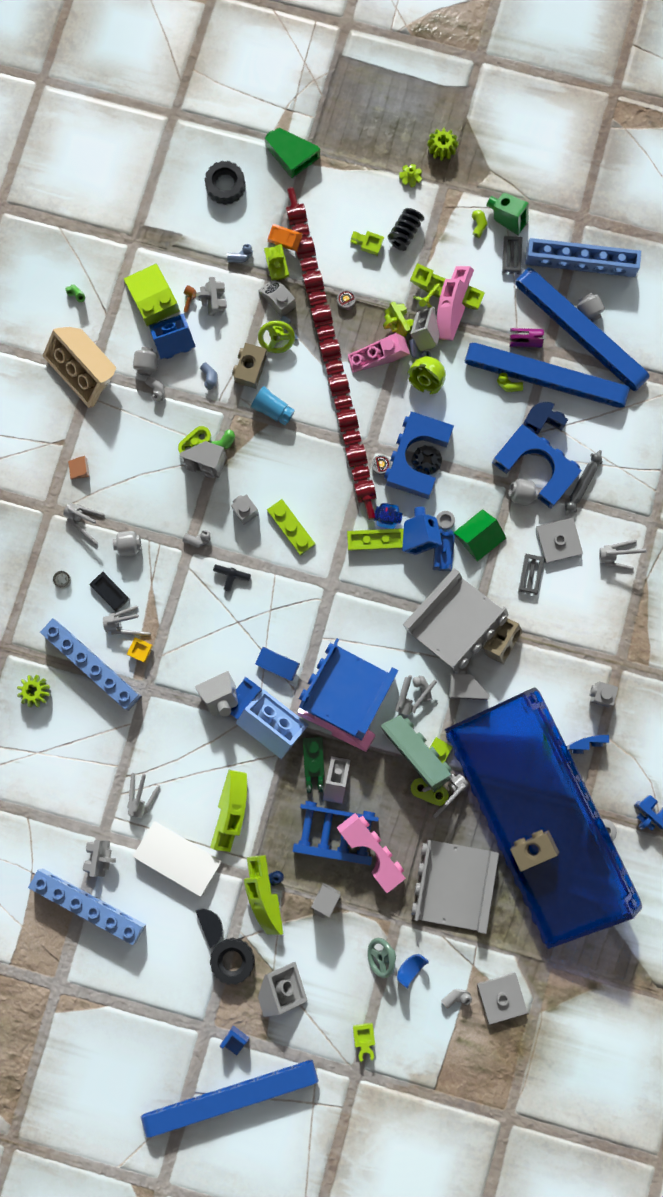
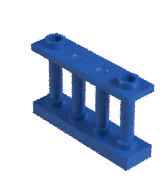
[293,801,379,865]

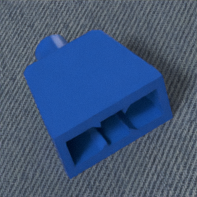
[402,507,442,555]

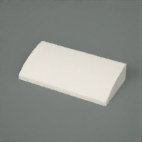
[133,821,222,897]

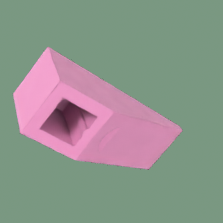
[348,333,410,372]

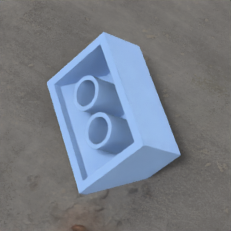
[236,689,309,759]

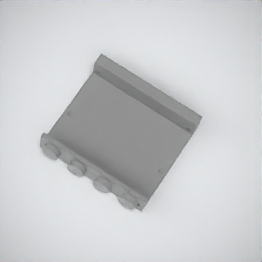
[403,568,509,672]
[411,839,499,933]

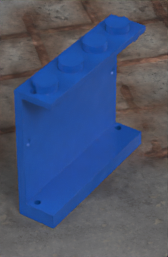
[299,638,399,741]

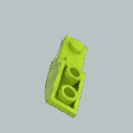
[210,769,247,852]
[244,855,283,935]

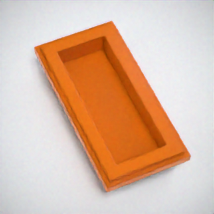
[267,224,303,252]

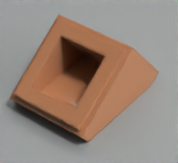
[68,456,90,480]

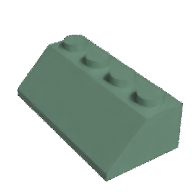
[381,715,452,793]

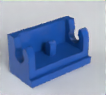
[432,529,455,572]
[230,677,262,720]

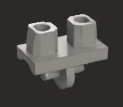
[195,277,227,316]
[83,840,116,877]

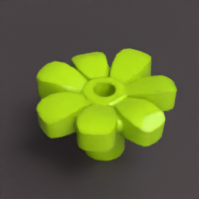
[399,164,422,187]

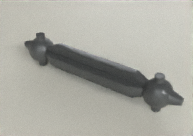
[564,450,603,516]

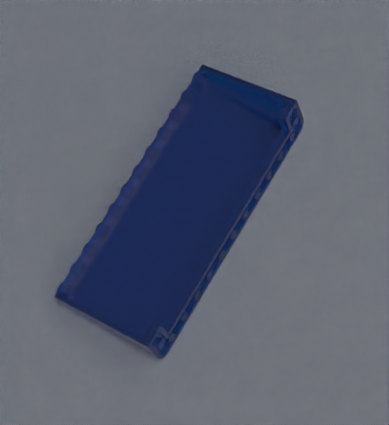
[444,687,642,949]

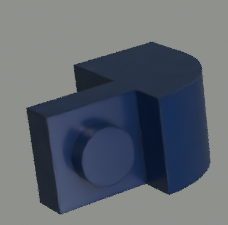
[523,402,568,435]

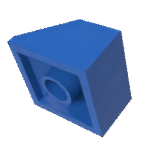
[149,313,196,359]

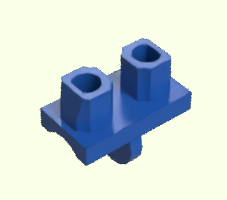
[634,795,663,831]

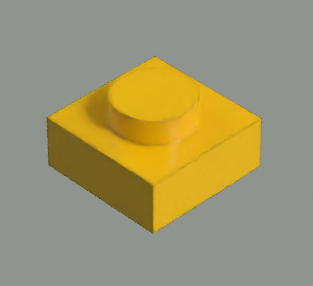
[126,637,153,663]

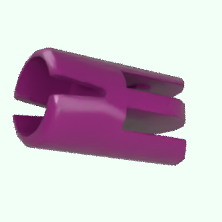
[509,328,544,348]

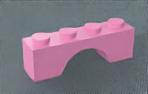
[337,813,406,893]

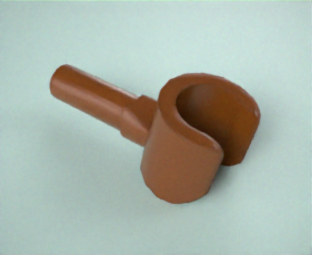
[183,285,196,313]

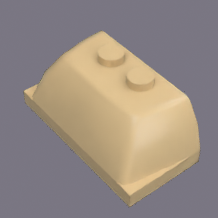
[42,327,116,408]

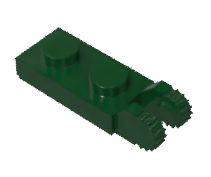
[303,737,324,793]

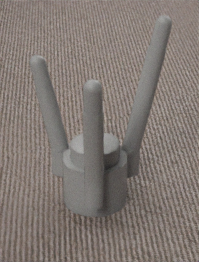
[63,503,105,545]
[599,540,647,570]
[103,606,151,636]
[395,675,437,716]
[127,773,160,818]
[423,774,469,818]

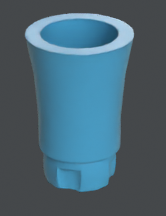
[250,386,295,425]

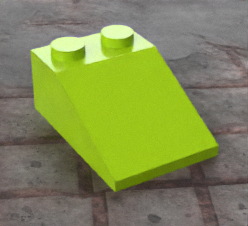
[123,263,180,327]

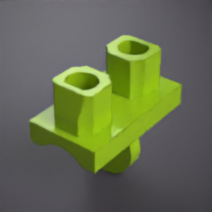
[264,244,289,281]
[383,301,414,337]

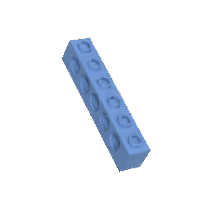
[525,238,641,277]
[40,618,142,711]
[28,869,146,945]

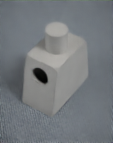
[195,671,238,717]

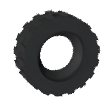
[204,161,246,205]
[210,938,255,985]

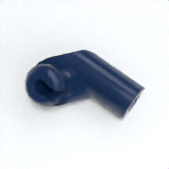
[268,871,284,886]

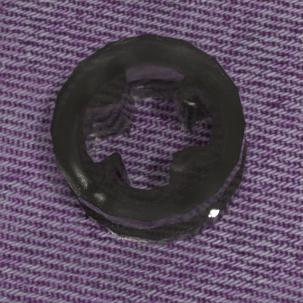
[53,571,71,589]

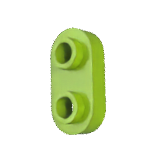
[178,426,211,453]
[410,778,449,806]

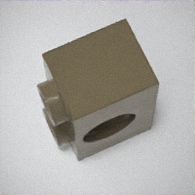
[232,342,268,389]
[510,830,559,871]

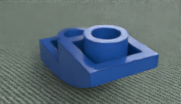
[255,647,300,681]
[566,735,609,754]

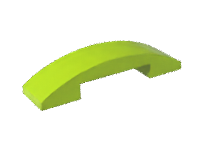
[410,263,485,310]

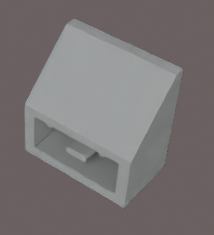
[180,441,227,478]

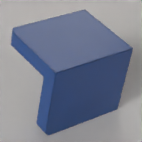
[219,1025,249,1056]

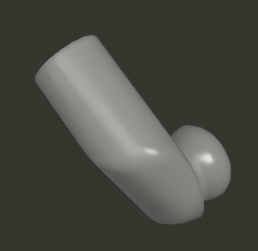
[182,530,211,548]

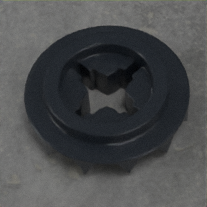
[412,445,442,475]

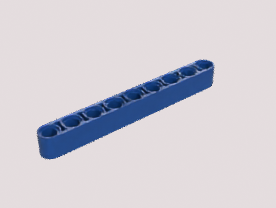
[515,267,650,391]
[464,343,630,408]
[140,1060,319,1138]

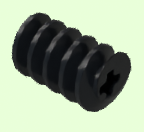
[387,208,425,251]

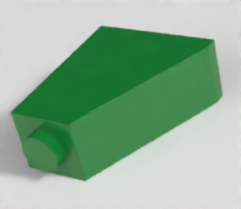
[265,128,321,178]

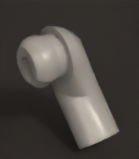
[145,376,165,402]
[412,675,433,702]
[441,989,472,1009]

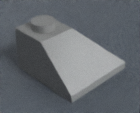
[258,962,308,1017]

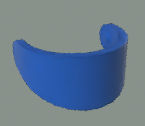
[397,954,429,989]

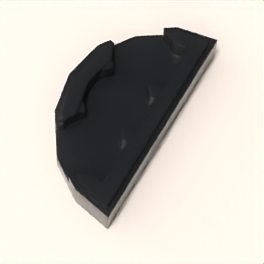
[196,909,223,948]

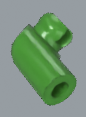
[65,284,85,302]
[210,430,235,450]

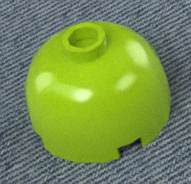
[407,356,446,394]

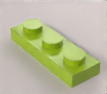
[267,499,316,556]
[347,528,404,551]

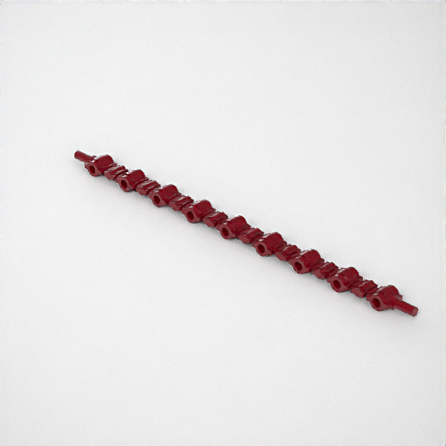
[286,187,377,520]

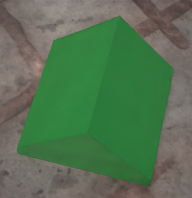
[454,509,507,562]

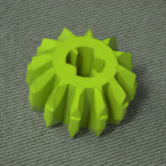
[427,128,458,161]
[17,675,50,708]

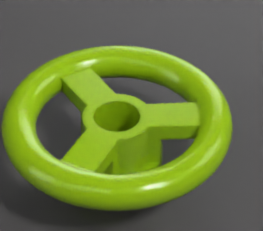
[258,321,295,353]

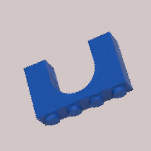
[384,411,454,500]
[492,424,582,509]

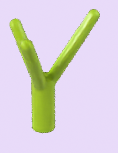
[413,283,440,310]

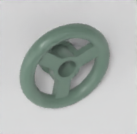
[367,938,396,978]

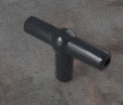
[213,564,251,592]

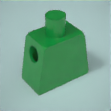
[486,193,529,236]

